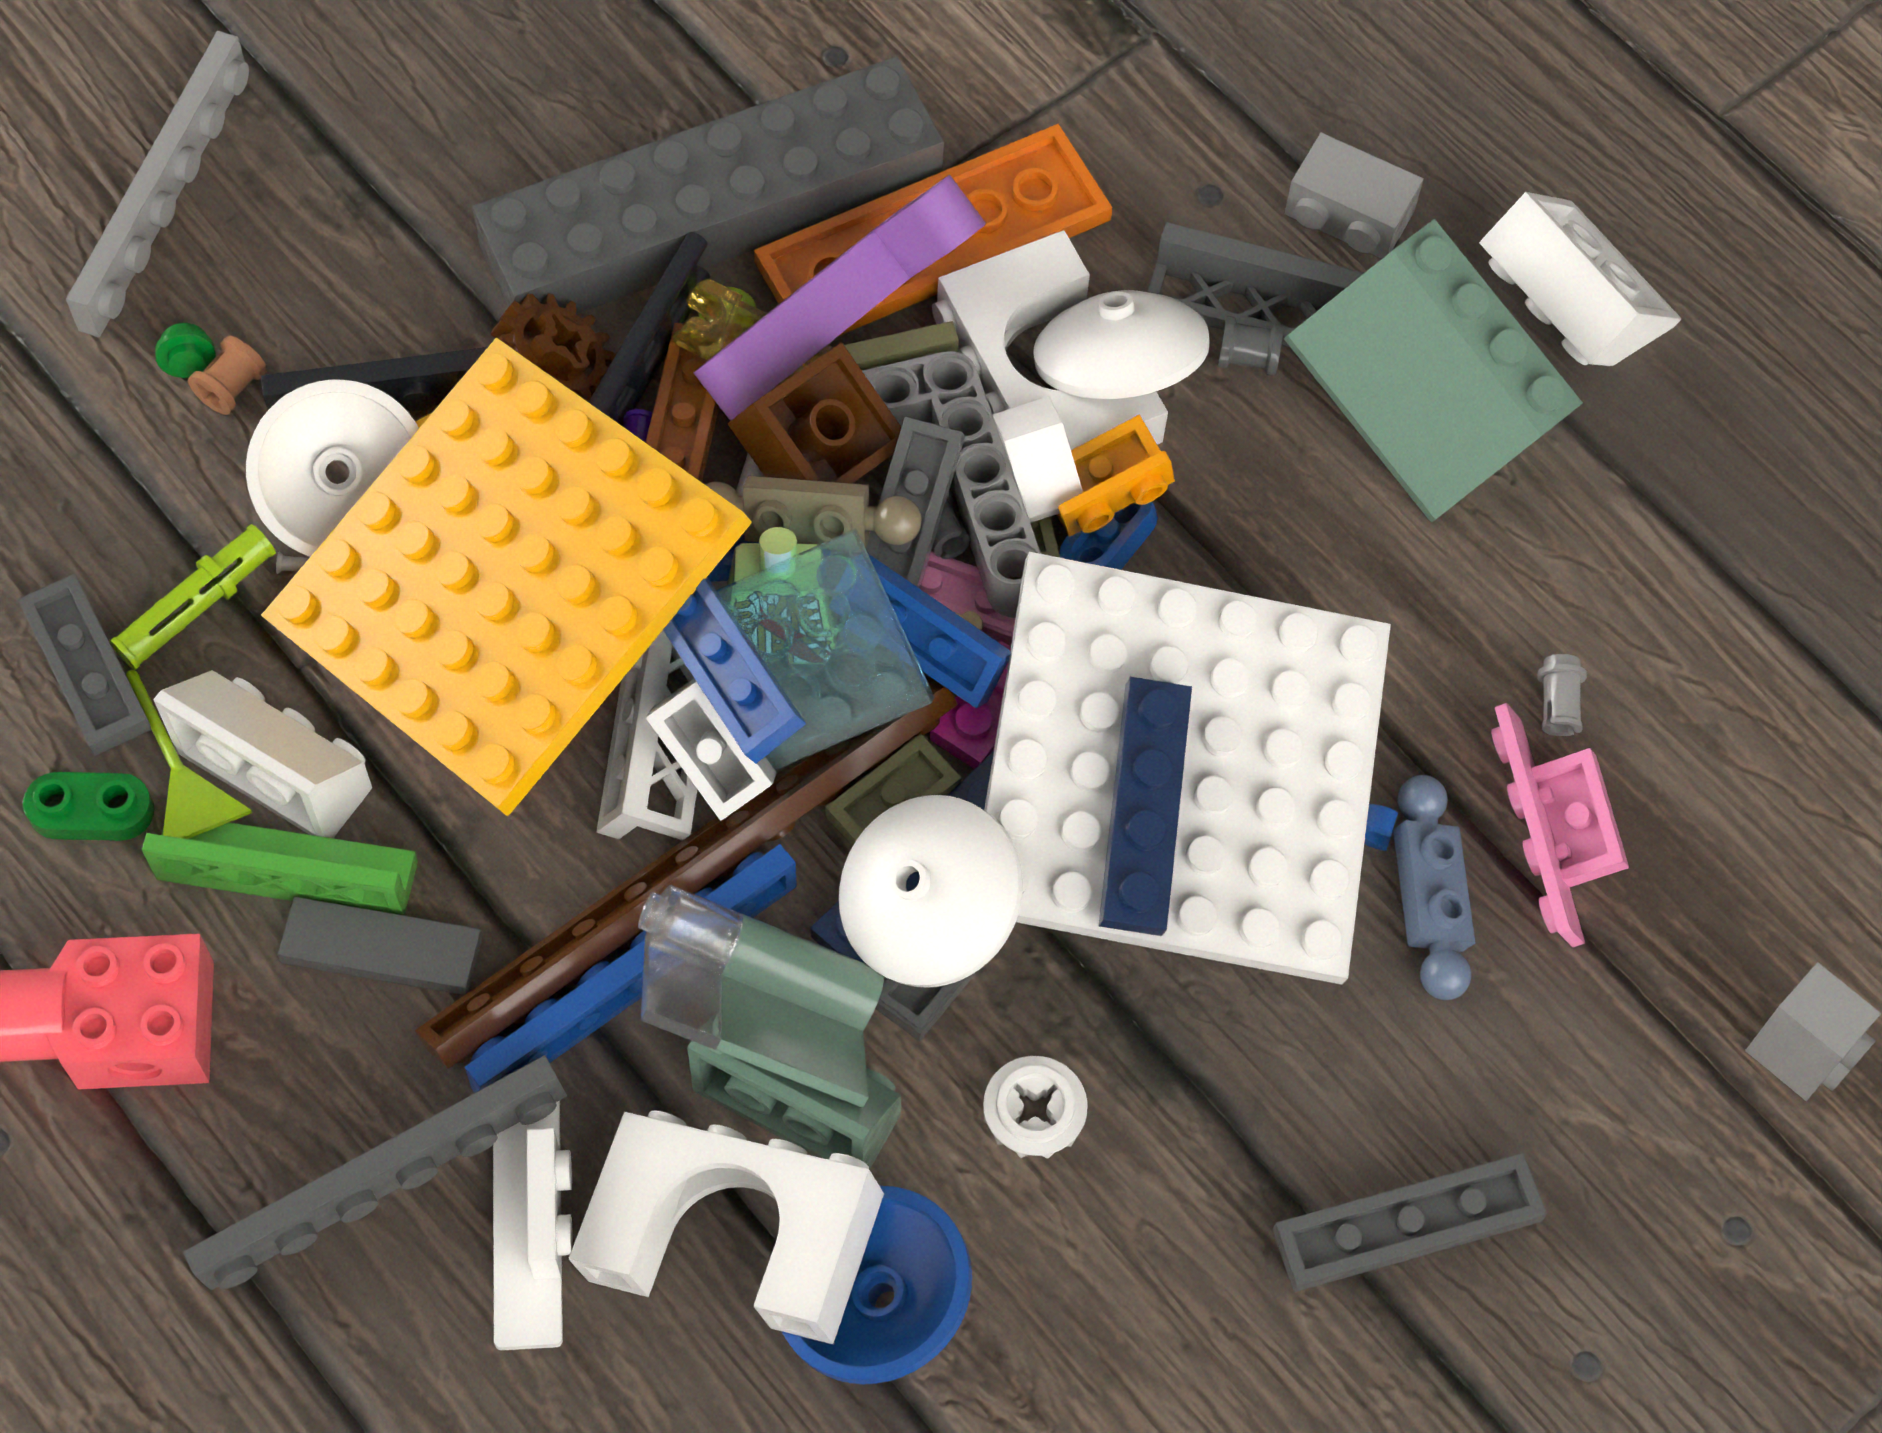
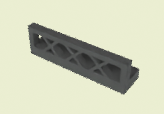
[1148,222,1364,348]

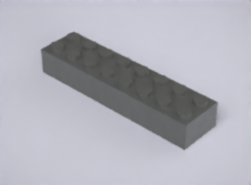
[472,56,944,314]

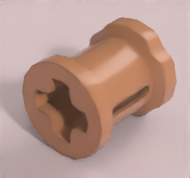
[188,336,267,415]

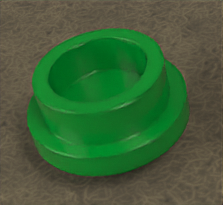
[155,323,216,378]

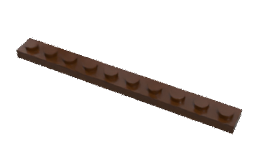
[415,673,958,1069]

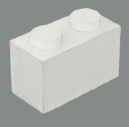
[646,678,777,821]

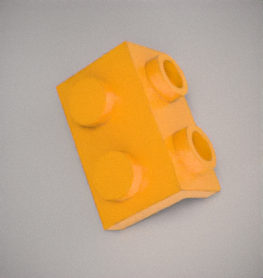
[1056,414,1175,537]

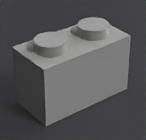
[1284,132,1424,258]
[1745,962,1881,1101]

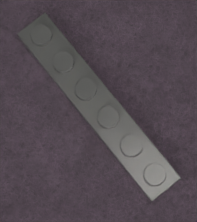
[183,1055,567,1290]

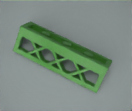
[142,822,418,916]

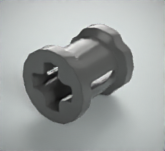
[1218,316,1284,376]

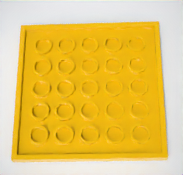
[261,338,752,816]

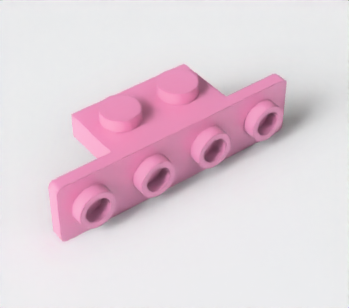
[1491,703,1629,947]

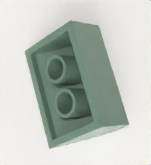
[687,1017,901,1170]

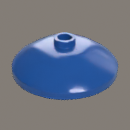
[782,1186,972,1384]

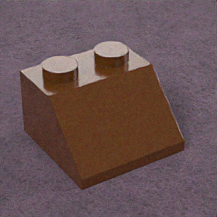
[727,342,901,484]

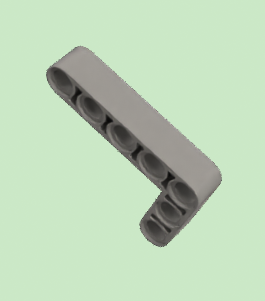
[862,351,1041,618]

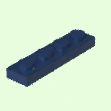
[1098,676,1192,936]

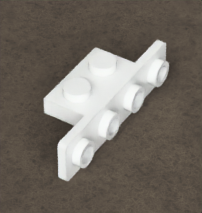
[493,1100,573,1350]

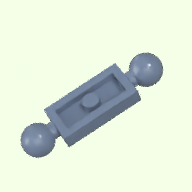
[1393,775,1475,1000]

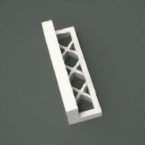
[596,631,697,840]

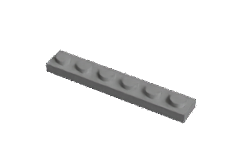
[66,30,249,338]

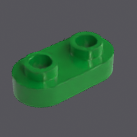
[23,772,155,841]

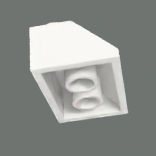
[1479,192,1681,366]
[153,670,372,838]

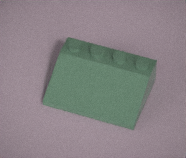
[1284,219,1583,523]

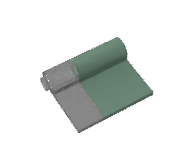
[638,885,884,1108]

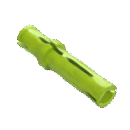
[109,524,276,670]

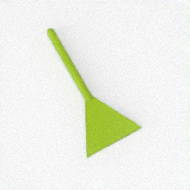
[126,670,252,839]

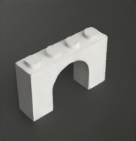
[932,230,1168,450]
[569,1111,884,1344]

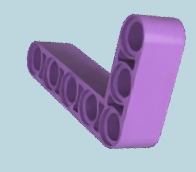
[693,175,986,420]

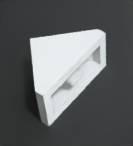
[992,396,1083,523]

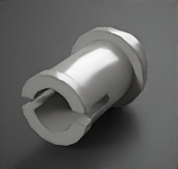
[1537,654,1587,736]

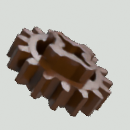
[491,293,616,402]

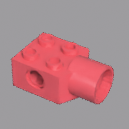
[0,934,214,1090]

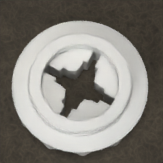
[983,1056,1088,1159]

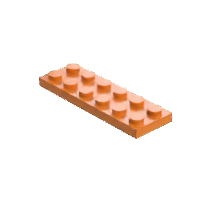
[754,124,1112,336]

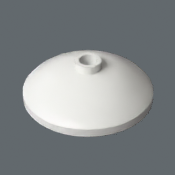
[1033,290,1210,399]
[246,380,419,557]
[839,795,1023,987]

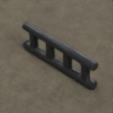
[589,232,711,426]

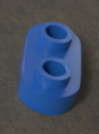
[1059,501,1158,570]

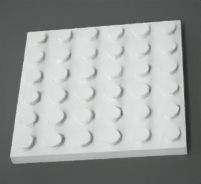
[984,552,1391,985]

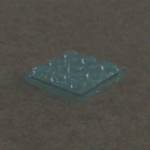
[717,528,935,770]

